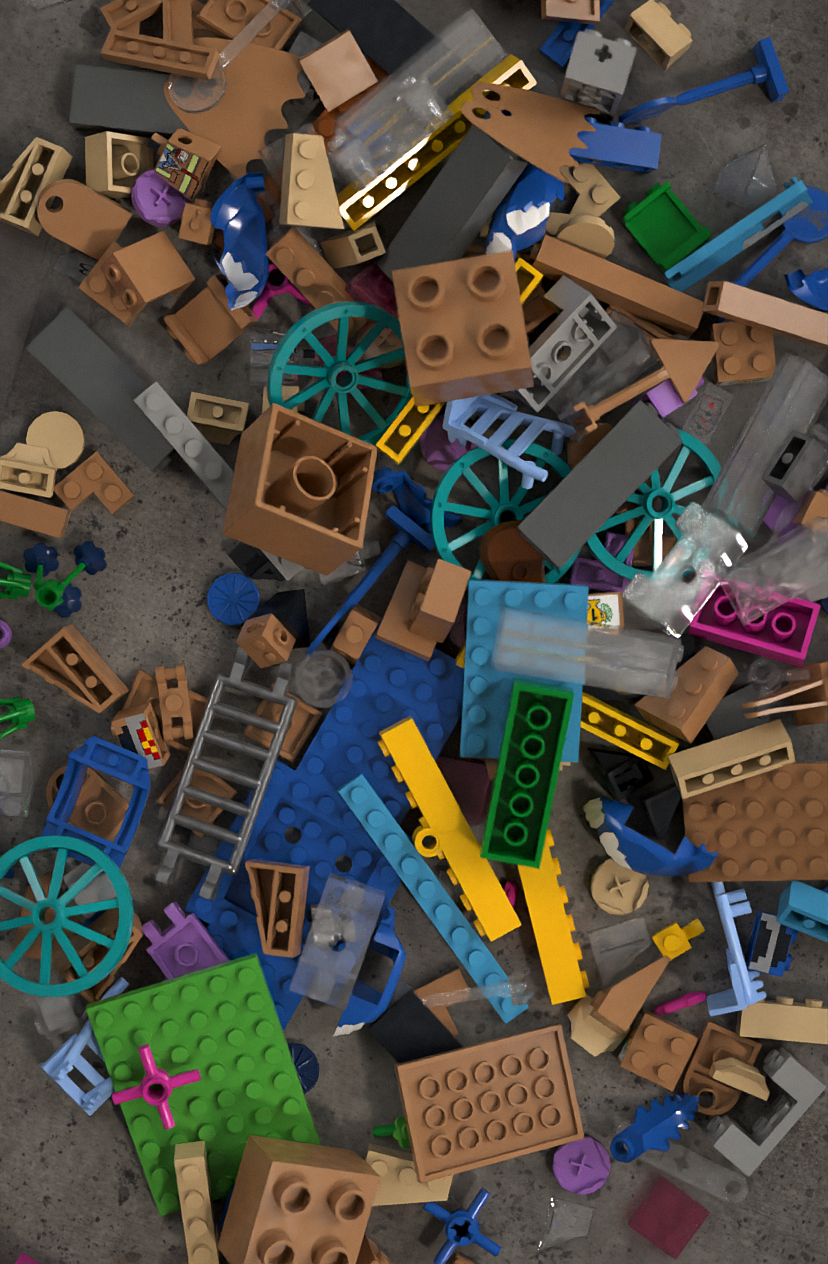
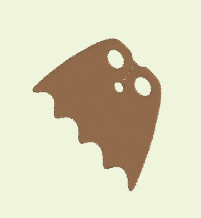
[164,37,305,179]
[461,83,601,183]

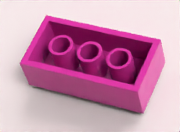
[689,572,821,668]

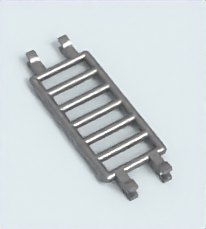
[156,647,297,900]

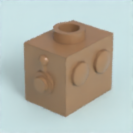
[178,198,216,245]
[236,613,296,668]

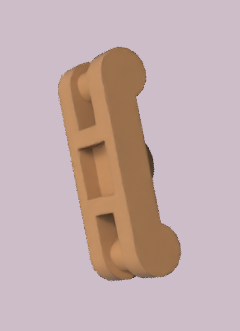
[155,663,194,742]

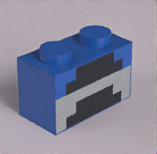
[745,909,798,977]

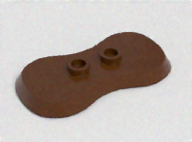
[480,520,546,583]

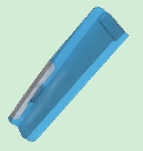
[663,176,813,292]

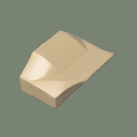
[187,392,250,445]
[0,443,56,498]
[567,992,631,1057]
[709,1057,770,1101]

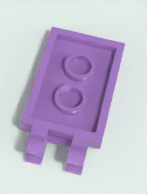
[142,902,230,980]

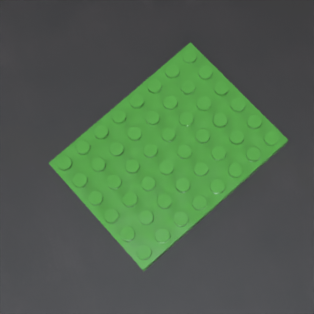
[86,953,322,1216]

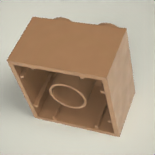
[392,250,534,407]
[222,403,378,576]
[217,1135,381,1264]

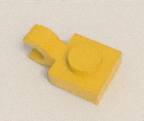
[651,918,705,961]

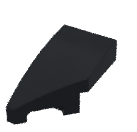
[227,542,285,581]

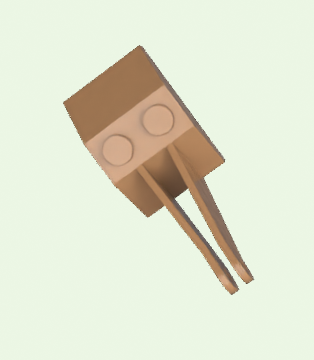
[742,660,828,726]

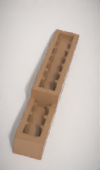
[0,491,71,539]

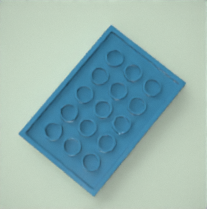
[460,579,589,762]

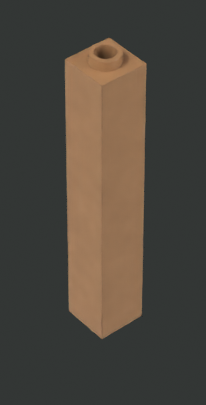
[528,234,704,338]
[702,281,828,351]

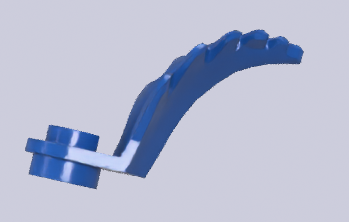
[371,467,463,531]
[610,1093,699,1163]

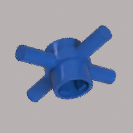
[422,1188,502,1264]

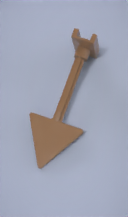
[558,339,719,441]

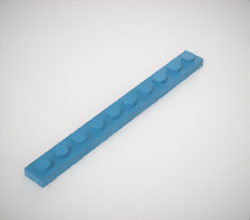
[337,773,529,1024]

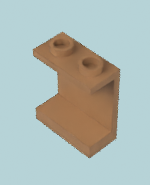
[100,231,195,316]
[163,274,259,365]

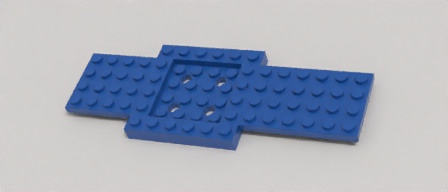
[184,618,464,1031]

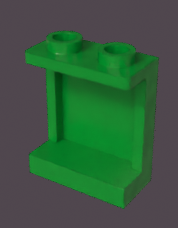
[620,181,713,275]

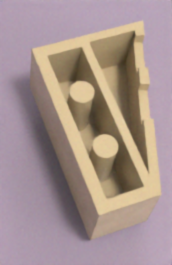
[279,133,344,229]
[0,137,72,236]
[365,1143,453,1206]

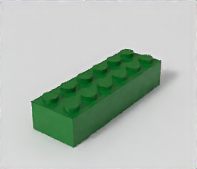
[480,677,574,868]

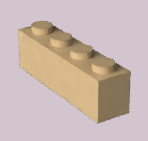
[668,719,796,799]
[736,996,828,1044]
[174,1141,219,1264]

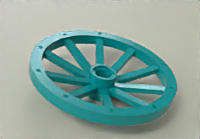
[267,301,413,446]
[585,429,730,583]
[430,439,581,587]
[0,835,134,997]

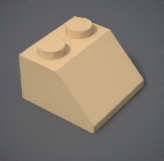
[625,0,693,72]
[85,131,153,199]

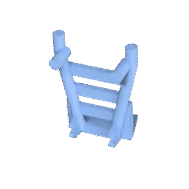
[442,394,582,489]
[706,882,766,1016]
[38,977,129,1116]

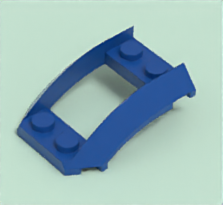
[40,736,151,872]

